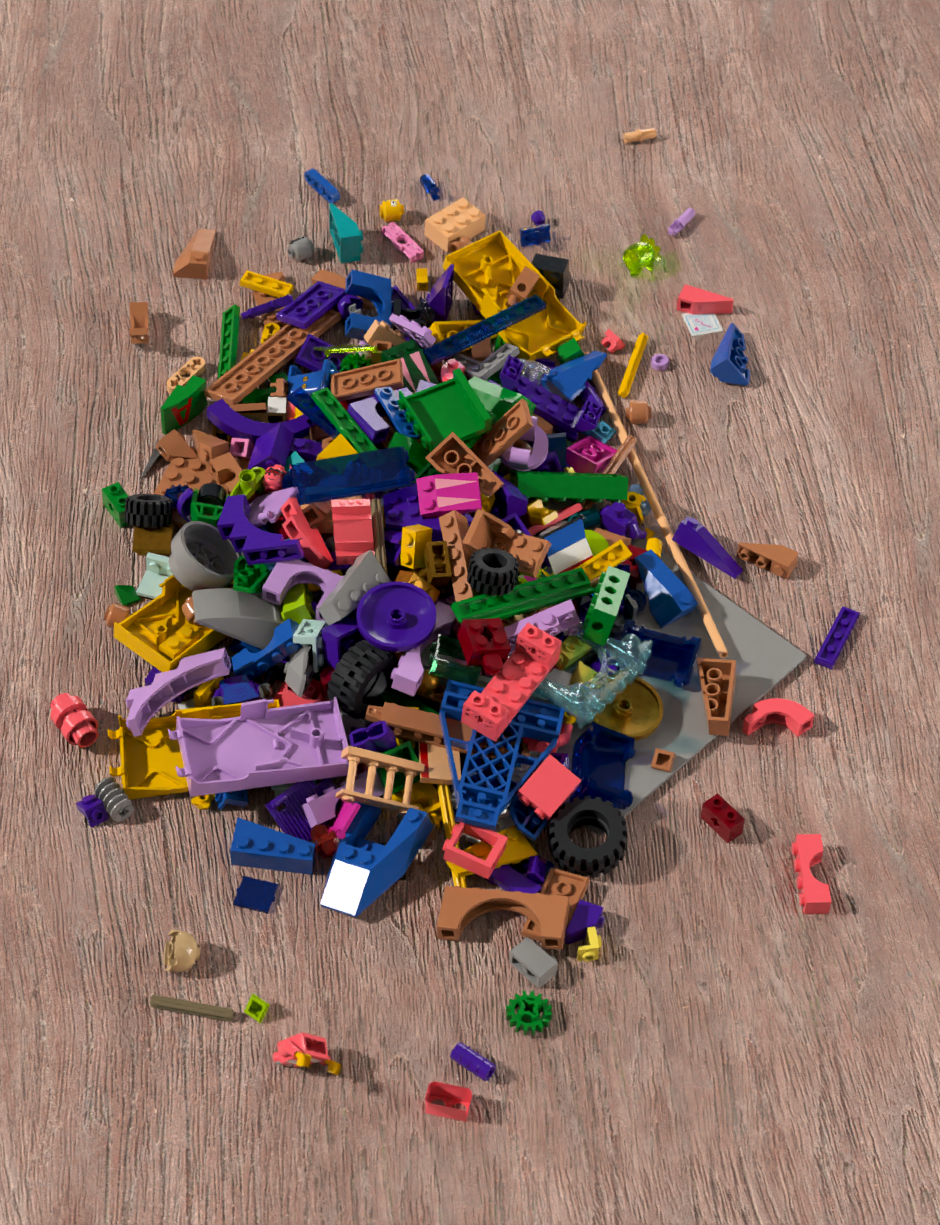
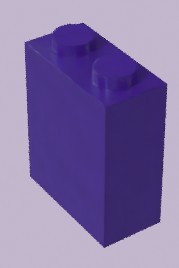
[247,423,294,471]

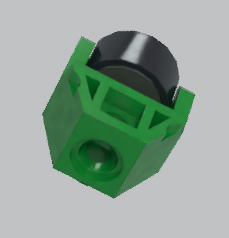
[189,483,230,528]

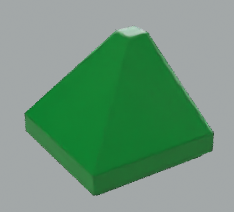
[114,585,141,606]

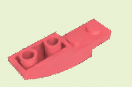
[280,497,333,569]

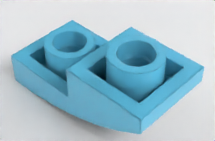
[581,421,616,443]

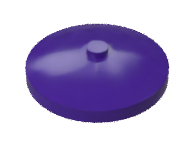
[356,582,436,652]

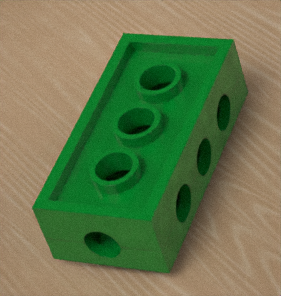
[582,565,630,646]

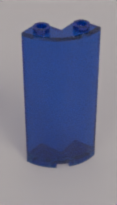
[289,446,415,505]

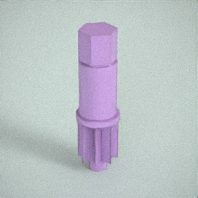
[668,208,696,236]

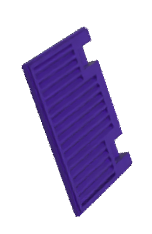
[265,778,342,842]

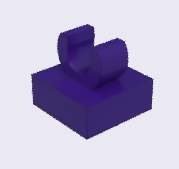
[522,855,546,885]

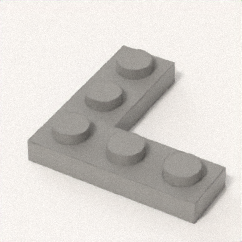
[451,343,520,381]

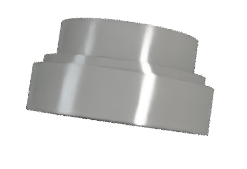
[169,521,241,591]

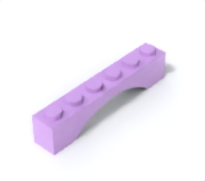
[391,602,457,696]

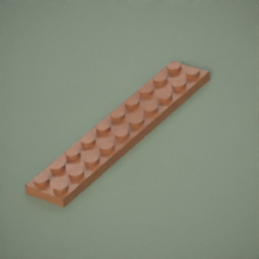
[204,309,341,405]

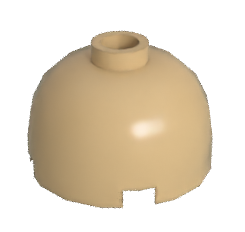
[164,929,200,972]

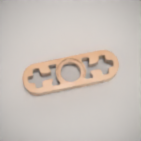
[167,357,205,394]

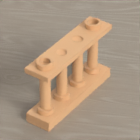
[335,746,425,816]

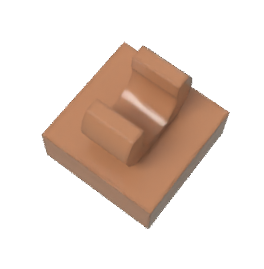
[270,378,289,400]

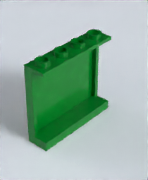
[397,368,492,453]

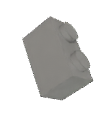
[509,937,558,989]

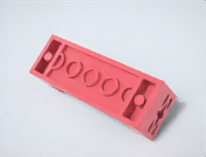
[461,623,562,742]

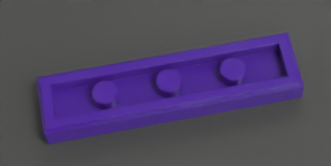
[814,606,860,670]

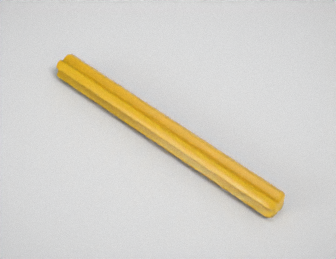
[437,784,467,888]

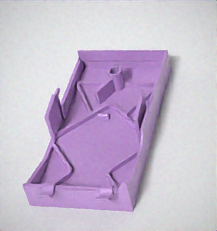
[168,697,349,797]

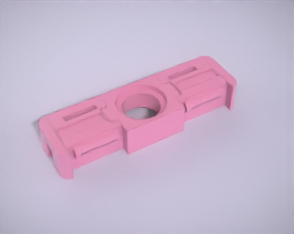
[382,222,424,263]

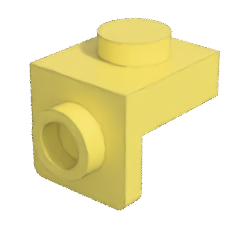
[577,927,602,962]

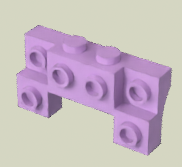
[504,599,582,656]

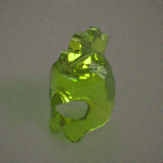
[623,234,662,277]

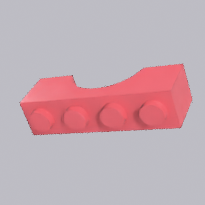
[791,834,831,914]

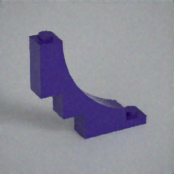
[217,494,304,565]

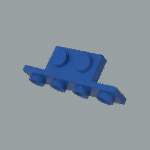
[374,387,420,439]

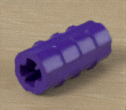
[579,382,606,416]
[450,1042,496,1082]

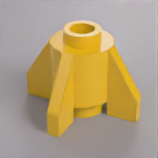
[621,492,646,524]

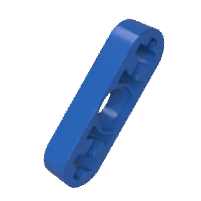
[304,168,340,204]

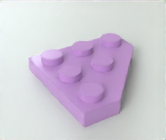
[389,313,436,350]

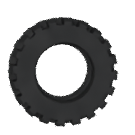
[327,640,399,719]
[549,796,628,878]

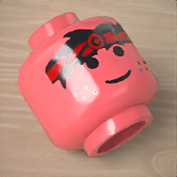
[262,464,289,493]

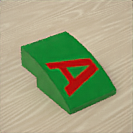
[160,375,207,434]

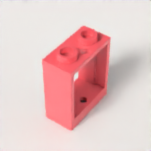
[442,822,508,879]

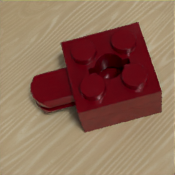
[458,618,511,675]

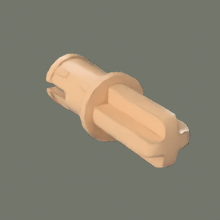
[623,128,656,144]

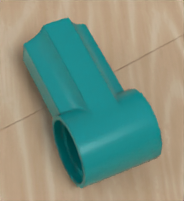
[563,508,600,528]

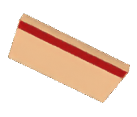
[418,742,461,785]

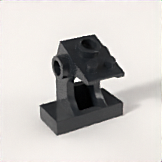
[393,297,435,331]

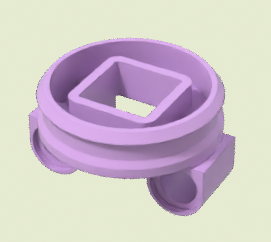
[500,415,548,471]

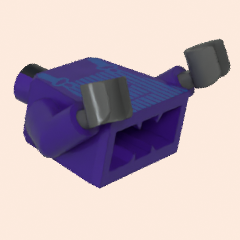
[212,671,272,706]

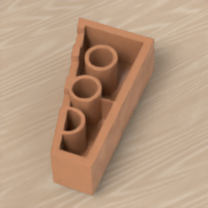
[697,658,737,736]

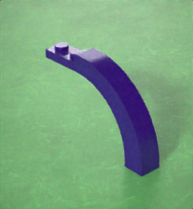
[206,399,327,444]

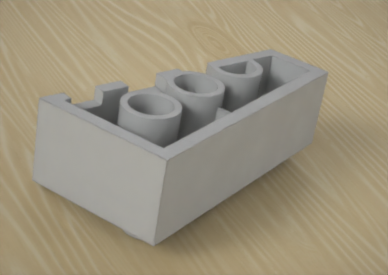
[318,549,391,625]

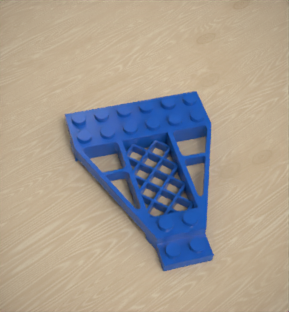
[439,679,565,830]

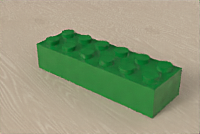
[510,471,628,503]

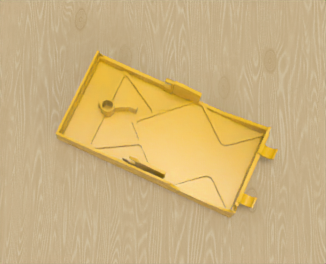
[114,555,242,672]
[108,699,280,800]

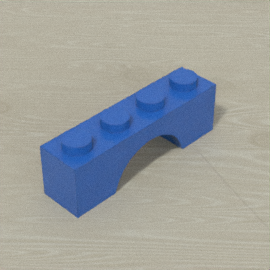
[231,618,303,680]

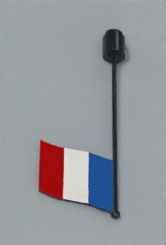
[435,514,593,599]

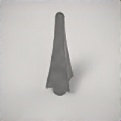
[142,439,163,477]

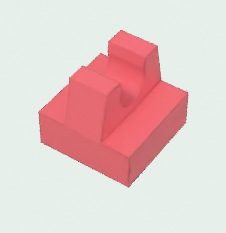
[601,329,626,353]

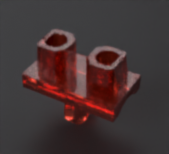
[310,824,338,859]

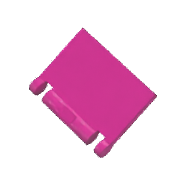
[323,801,361,839]

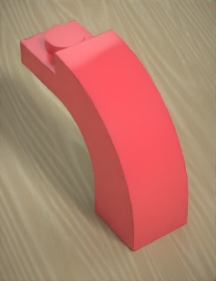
[742,698,815,737]

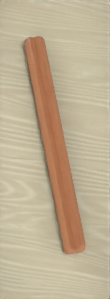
[578,435,637,512]

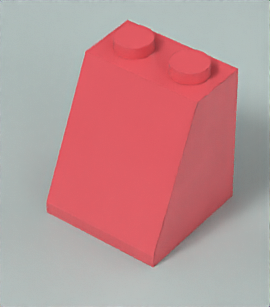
[517,755,581,821]

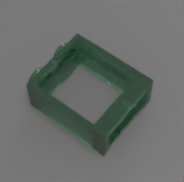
[427,634,482,686]

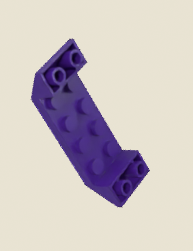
[499,355,603,433]

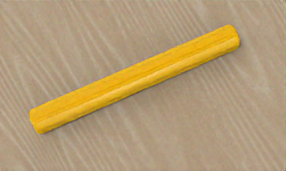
[618,333,649,398]

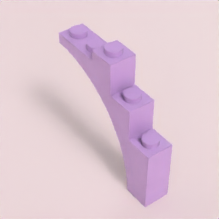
[126,648,232,737]

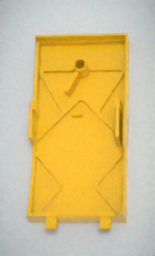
[442,230,587,365]

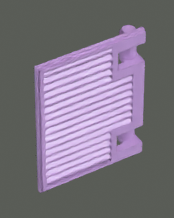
[249,486,300,527]

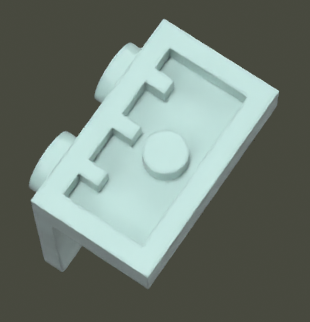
[136,552,173,599]
[293,619,326,673]

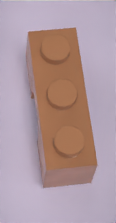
[210,452,255,502]

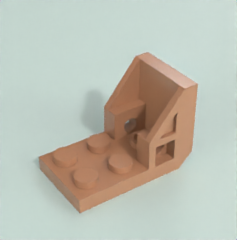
[462,509,551,578]

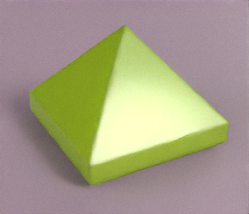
[244,993,270,1023]

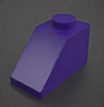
[565,900,605,945]

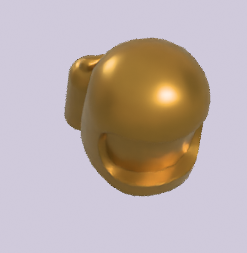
[417,669,439,697]

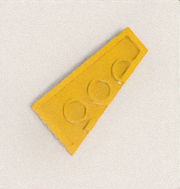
[446,825,538,878]

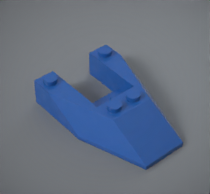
[320,792,433,918]

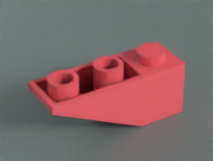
[676,284,734,315]

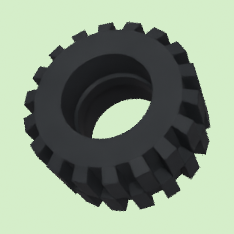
[125,494,173,528]
[467,548,519,596]

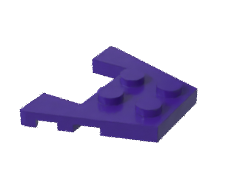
[383,483,442,535]

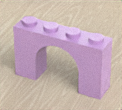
[262,559,344,624]

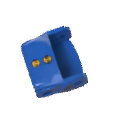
[288,359,338,404]

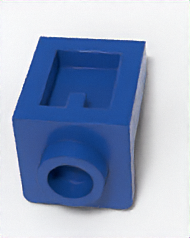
[215,789,248,810]

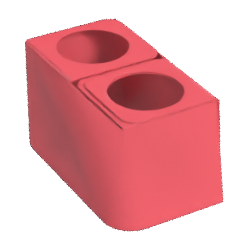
[425,1081,472,1122]

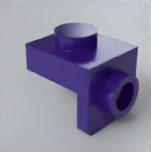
[76,795,109,827]

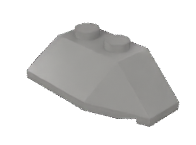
[284,644,316,697]

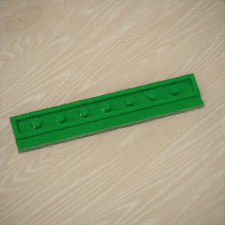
[451,567,595,623]

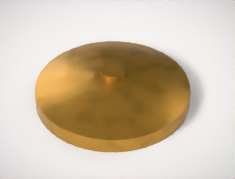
[584,673,663,741]

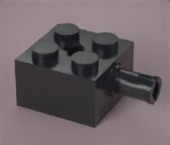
[531,253,569,299]

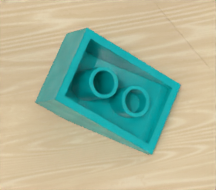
[329,203,363,264]

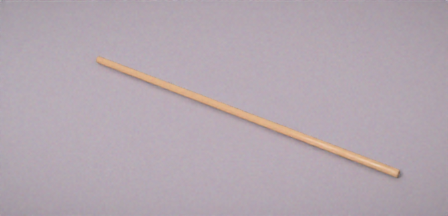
[584,352,729,658]

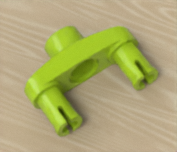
[230,467,265,500]

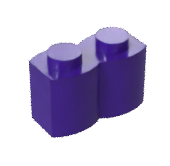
[349,721,397,752]

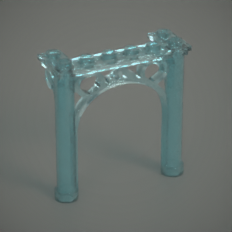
[507,619,653,728]

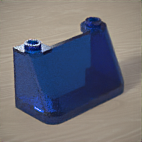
[614,619,702,688]
[569,722,636,810]

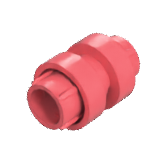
[50,693,99,748]

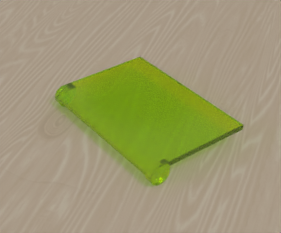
[314,344,377,356]

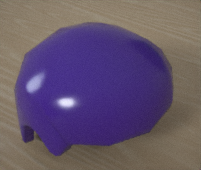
[337,294,363,320]

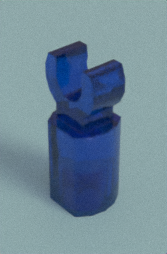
[420,174,440,201]

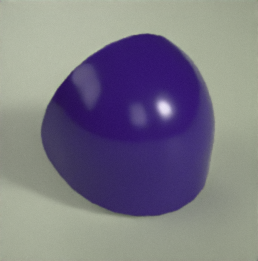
[177,488,206,522]

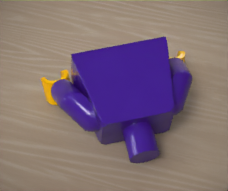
[599,502,656,543]

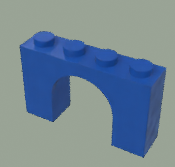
[345,269,393,341]

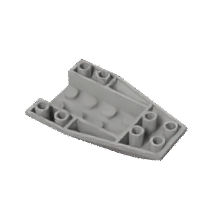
[192,588,297,657]

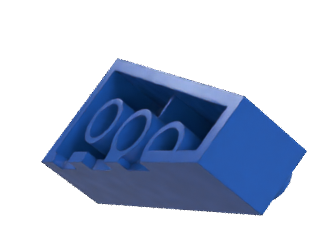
[230,818,316,875]

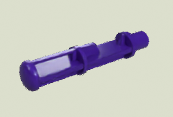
[241,294,293,320]

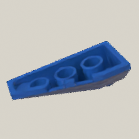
[540,351,607,401]

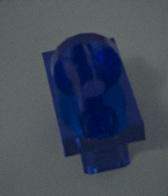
[519,224,551,247]

